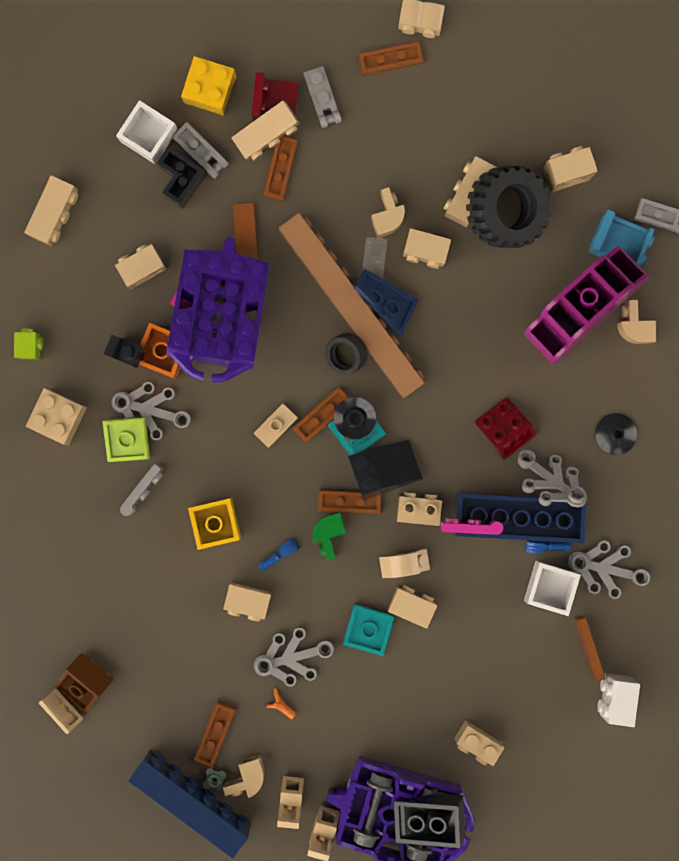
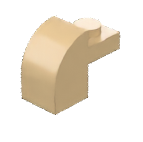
[371,187,405,239]
[617,300,656,344]
[379,549,430,578]
[223,754,265,798]
[277,776,304,829]
[307,806,340,861]

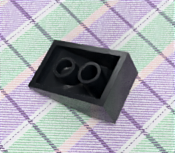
[348,440,423,500]
[394,794,465,848]

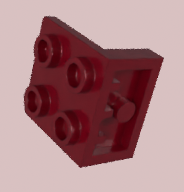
[251,72,299,121]
[475,397,537,461]

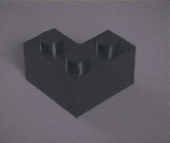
[157,146,206,209]

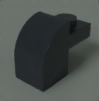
[103,334,146,368]

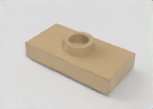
[254,404,298,448]
[39,688,84,734]

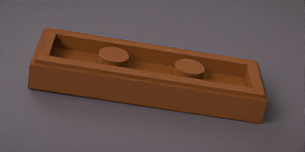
[358,41,424,76]
[263,136,298,202]
[233,203,258,260]
[292,386,349,443]
[318,490,382,514]
[574,615,605,681]
[193,701,237,769]

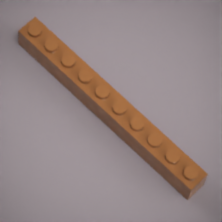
[279,213,425,399]

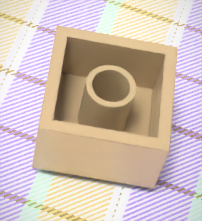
[542,146,598,193]
[25,388,87,445]

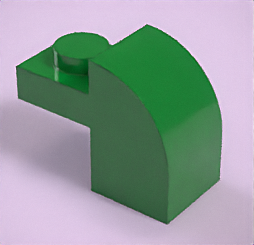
[312,512,346,561]

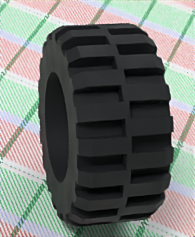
[466,165,552,248]

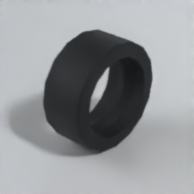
[325,332,368,375]

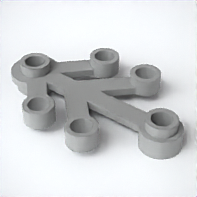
[111,382,191,440]
[517,450,587,507]
[568,540,650,599]
[254,627,334,687]

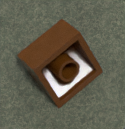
[54,653,114,714]

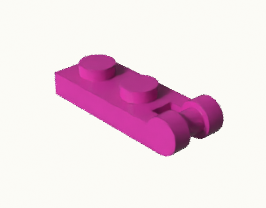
[440,518,503,535]

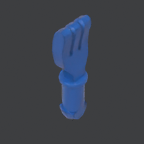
[259,538,300,571]
[526,540,571,554]

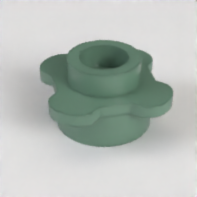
[203,768,226,791]

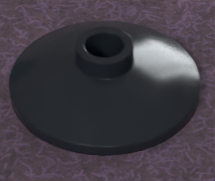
[334,397,376,440]
[595,413,637,455]

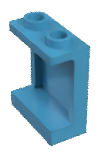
[588,210,655,267]

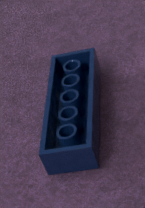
[454,493,587,543]
[128,750,251,859]

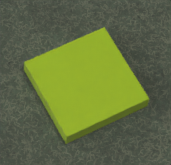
[102,417,150,462]

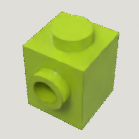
[14,328,44,359]

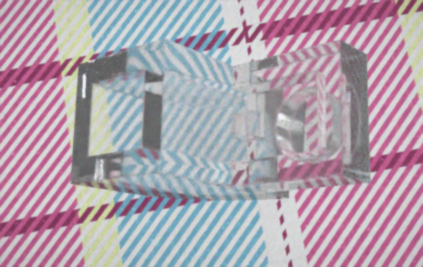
[363,236,387,279]

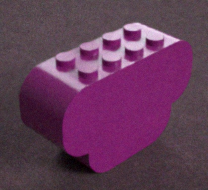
[524,246,649,366]

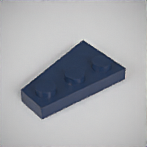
[354,269,418,337]

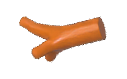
[267,688,296,719]

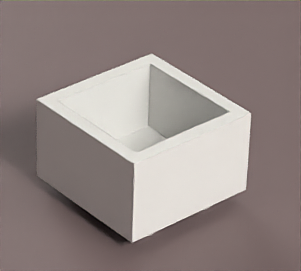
[116,100,178,165]
[524,561,581,616]
[598,673,640,727]

